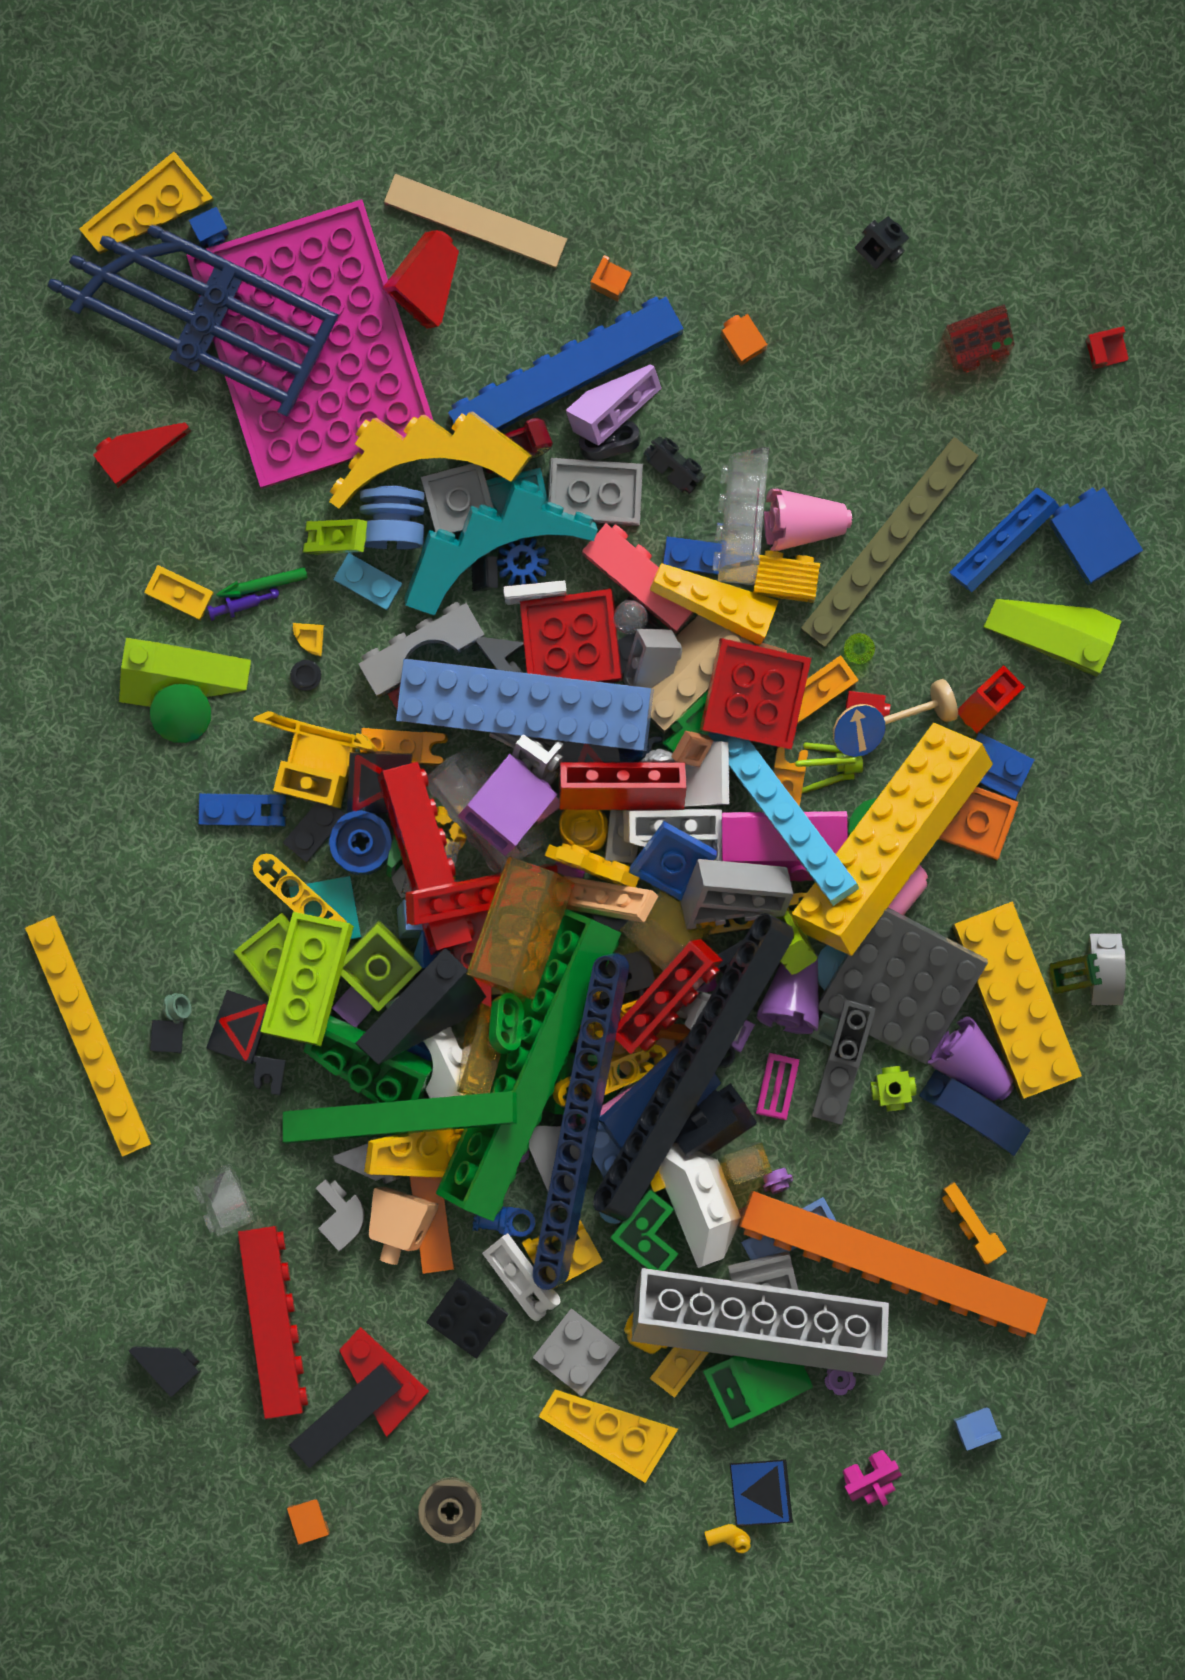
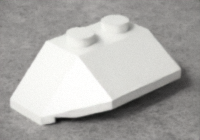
[658,1142,741,1268]

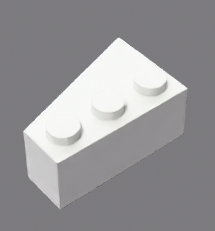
[623,808,722,861]

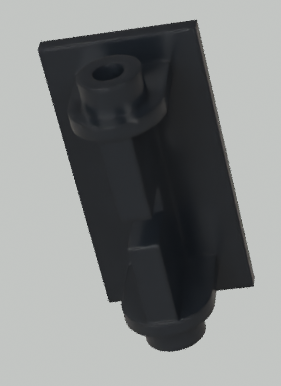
[643,436,706,494]

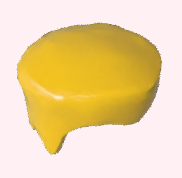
[559,810,608,851]

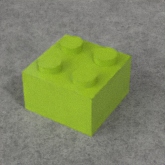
[341,920,422,1012]

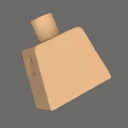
[369,1187,439,1265]

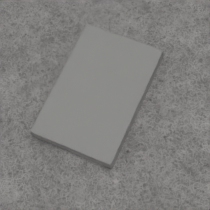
[548,458,643,526]

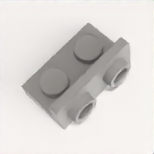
[512,735,564,785]

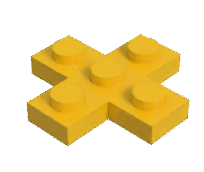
[545,843,639,888]

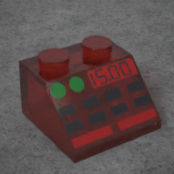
[942,304,1015,373]

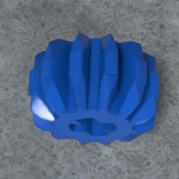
[497,538,549,586]

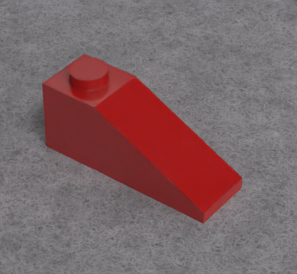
[93,422,191,488]

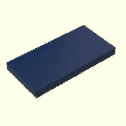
[598,1036,721,1151]

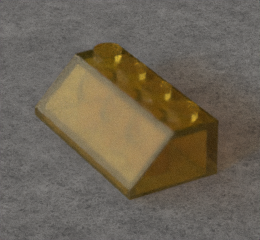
[466,857,575,1000]

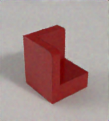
[1086,326,1128,369]

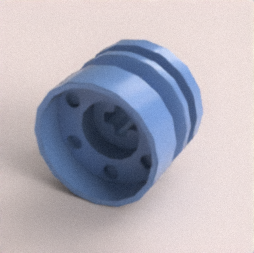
[360,486,425,549]

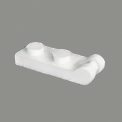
[482,1233,560,1321]

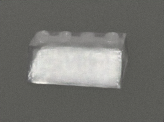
[712,447,769,585]
[427,743,551,874]

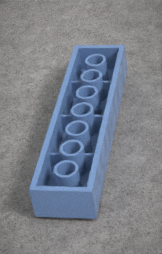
[396,659,654,751]

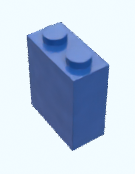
[1049,487,1143,586]

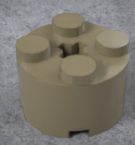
[418,1477,482,1543]

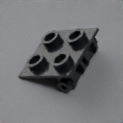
[426,1277,509,1359]

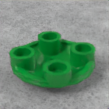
[150,684,211,743]

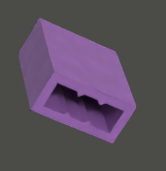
[458,754,557,856]

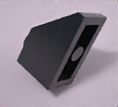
[129,1346,201,1397]

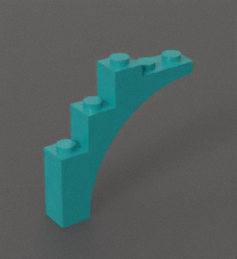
[404,480,598,615]

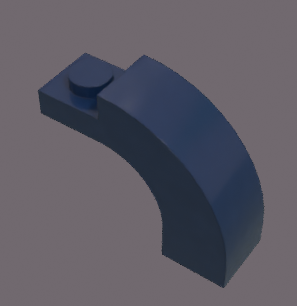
[919,1070,1031,1156]

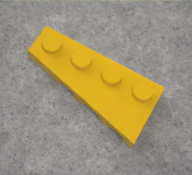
[364,1129,464,1178]
[539,1389,678,1483]

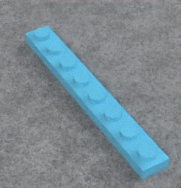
[708,732,859,906]

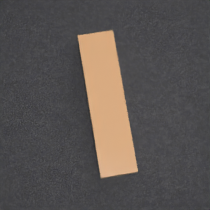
[550,876,659,923]

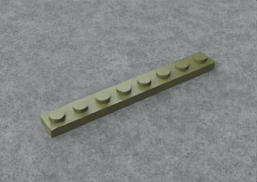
[801,437,978,648]

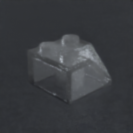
[194,1164,256,1237]

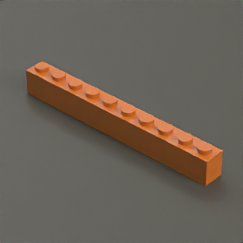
[739,1191,1048,1338]

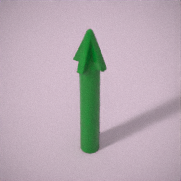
[216,567,308,598]

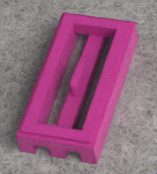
[756,1053,800,1120]

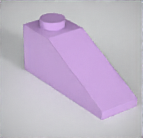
[566,365,661,446]

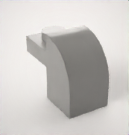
[1089,934,1126,1005]
[316,1180,365,1251]

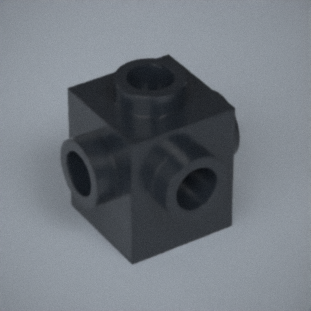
[855,216,909,270]

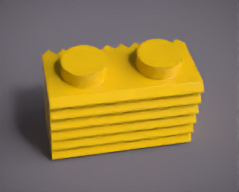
[753,551,820,603]

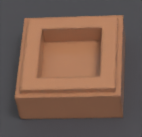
[671,731,714,767]

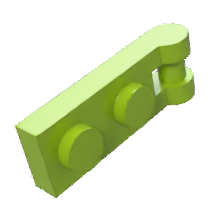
[303,519,367,555]

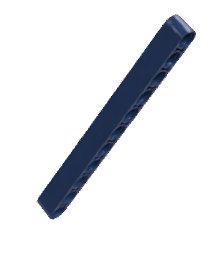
[533,953,629,1290]

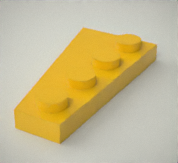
[79,152,214,254]
[649,563,779,645]

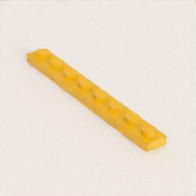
[25,916,151,1157]

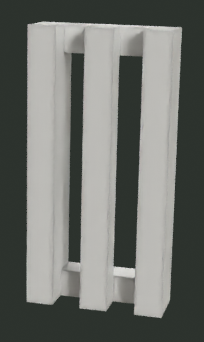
[504,581,567,605]

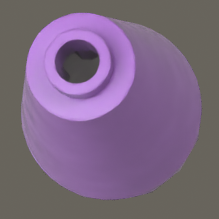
[757,954,819,1034]
[928,1017,1014,1101]

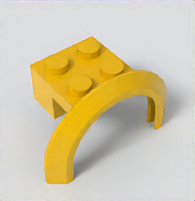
[253,711,377,809]

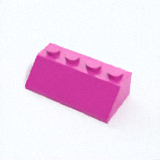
[722,811,847,881]

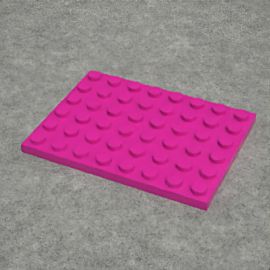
[186,199,434,489]

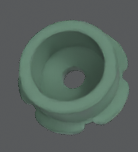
[163,993,191,1024]

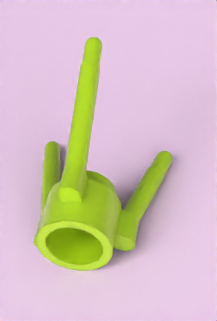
[795,743,863,794]

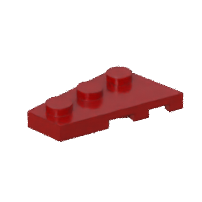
[339,1327,429,1437]

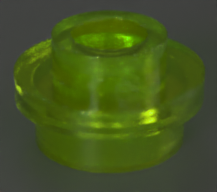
[844,633,875,664]

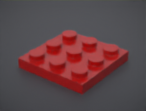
[520,589,622,683]
[700,638,812,750]

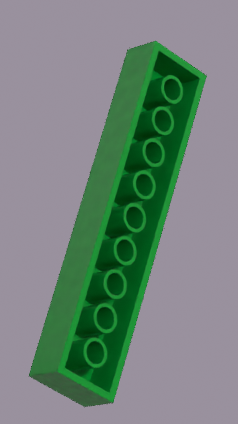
[435,907,621,1221]

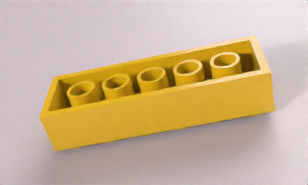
[952,901,1082,1099]

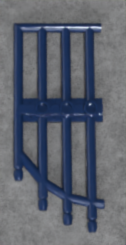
[47,225,339,417]

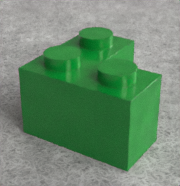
[610,1189,679,1271]

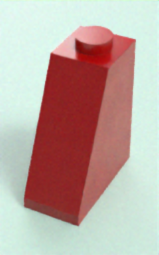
[382,230,459,329]

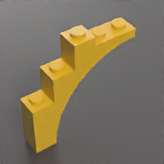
[329,412,533,509]

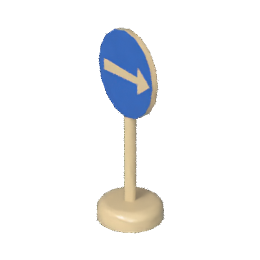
[833,679,958,757]

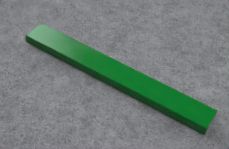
[283,1091,517,1144]

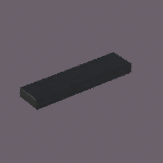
[289,1362,403,1468]

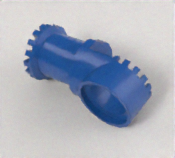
[473,1206,536,1237]

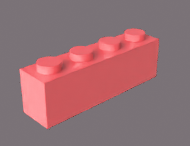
[582,523,694,634]

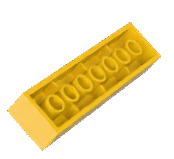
[792,723,993,956]

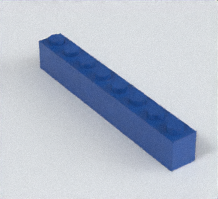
[448,297,684,431]

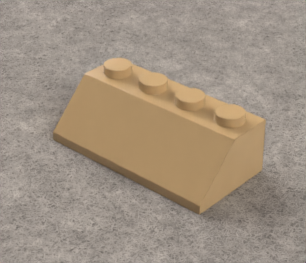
[650,615,754,734]

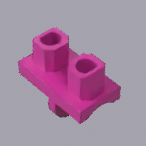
[843,1450,902,1507]

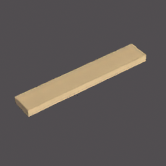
[384,174,567,268]

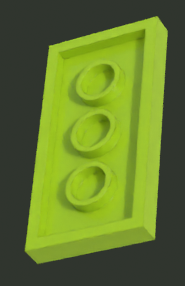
[260,912,354,1046]

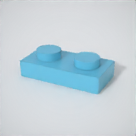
[333,553,402,611]

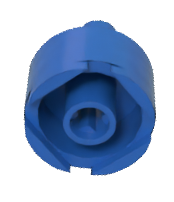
[329,811,393,875]

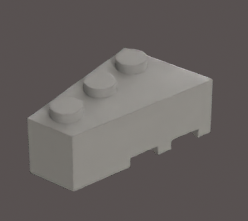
[681,859,793,930]

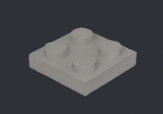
[421,463,493,534]
[533,1308,620,1396]

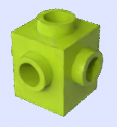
[870,1066,916,1112]

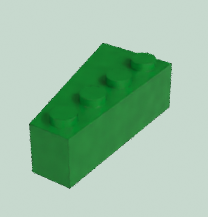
[304,1016,433,1103]

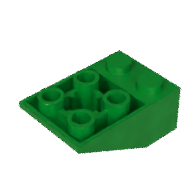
[702,1355,813,1429]

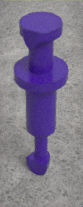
[207,588,279,621]

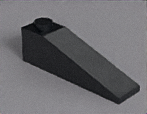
[355,949,487,1065]

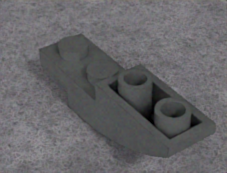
[812,999,876,1125]

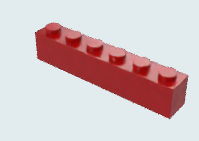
[377,762,474,955]
[238,1226,309,1419]

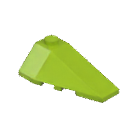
[984,599,1121,677]
[119,638,251,707]

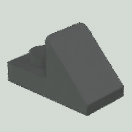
[476,637,524,673]

